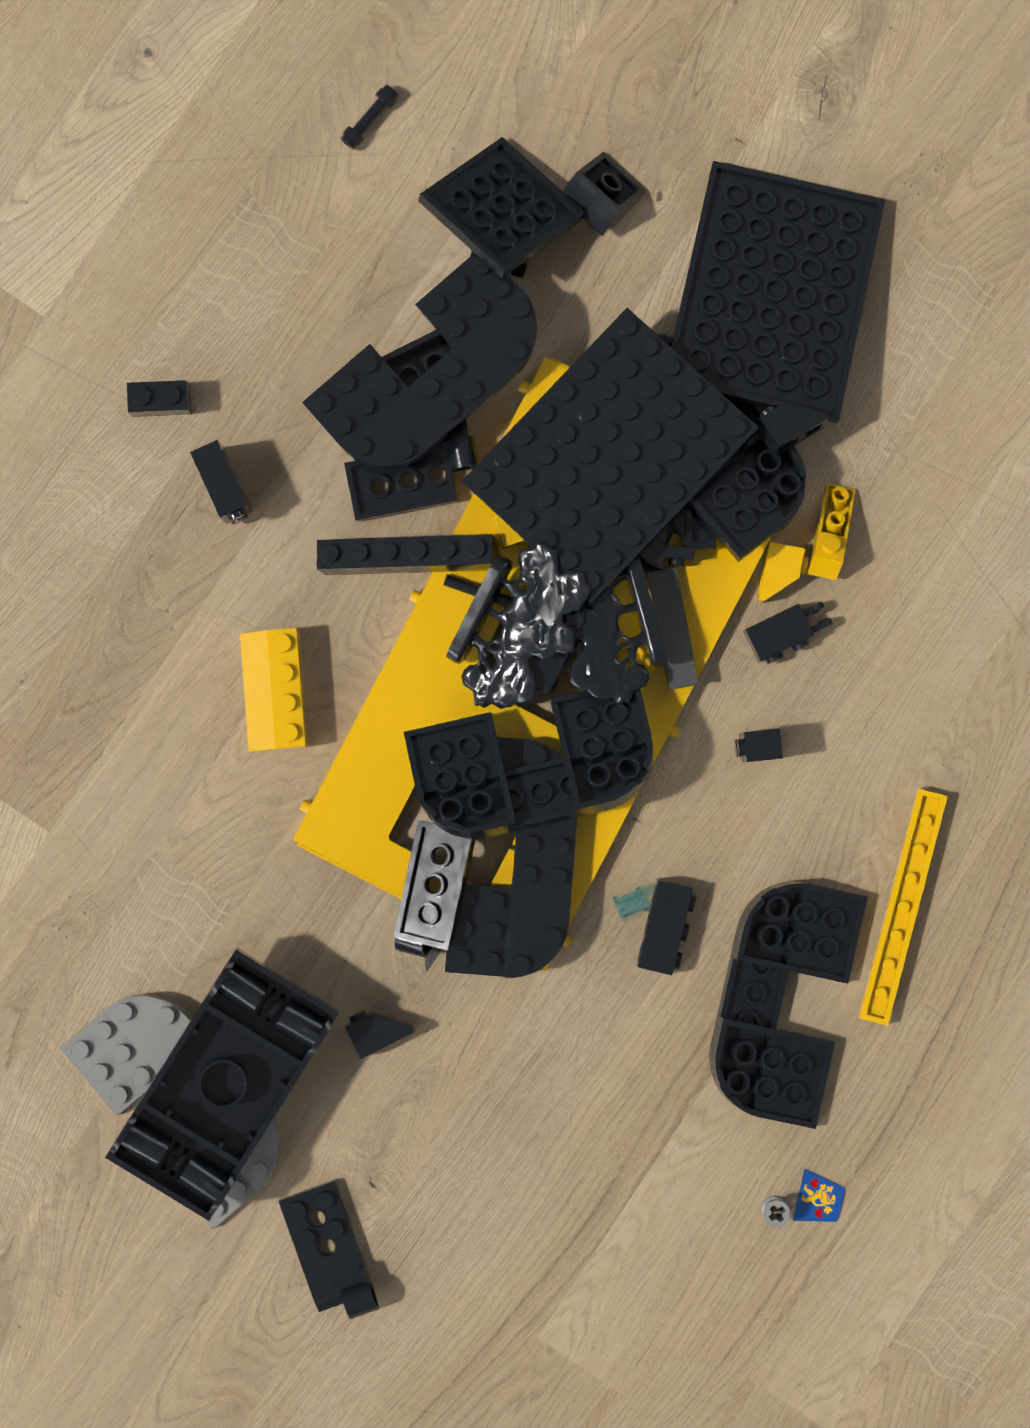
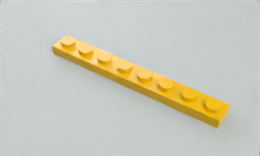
[858,788,948,1026]

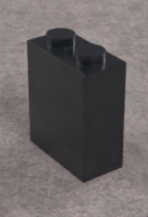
[190,440,253,525]

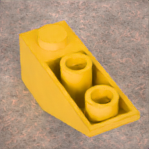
[807,483,856,580]

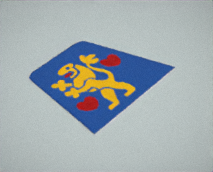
[793,1169,845,1222]

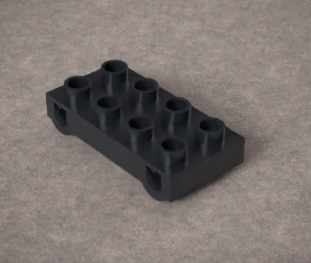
[105,947,339,1221]

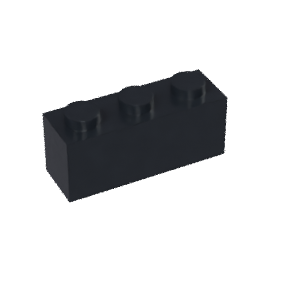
[636,879,697,976]

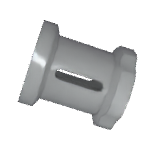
[761,1196,790,1227]

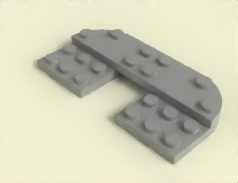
[60,995,280,1229]

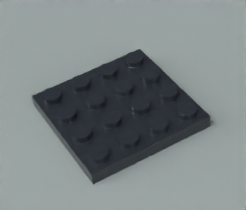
[418,137,586,278]

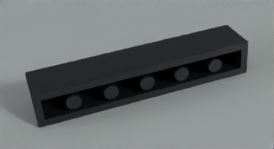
[317,534,499,575]

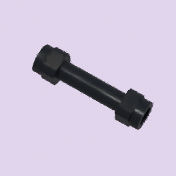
[340,84,399,150]

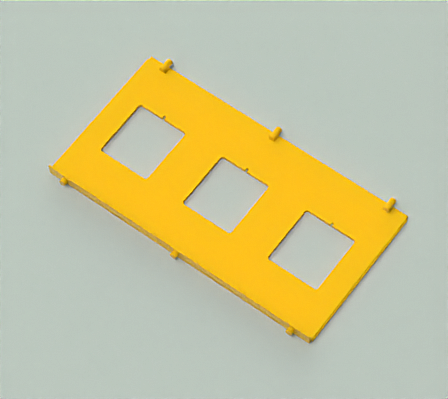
[293,357,785,972]

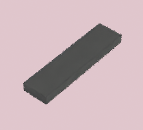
[646,567,699,690]

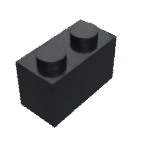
[127,380,192,417]
[734,729,783,763]

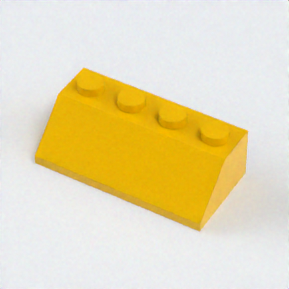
[240,628,308,751]

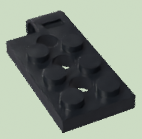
[344,436,479,522]

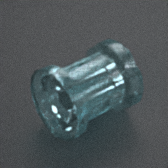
[612,886,650,921]

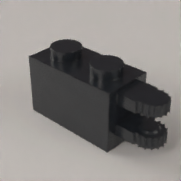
[743,601,833,665]

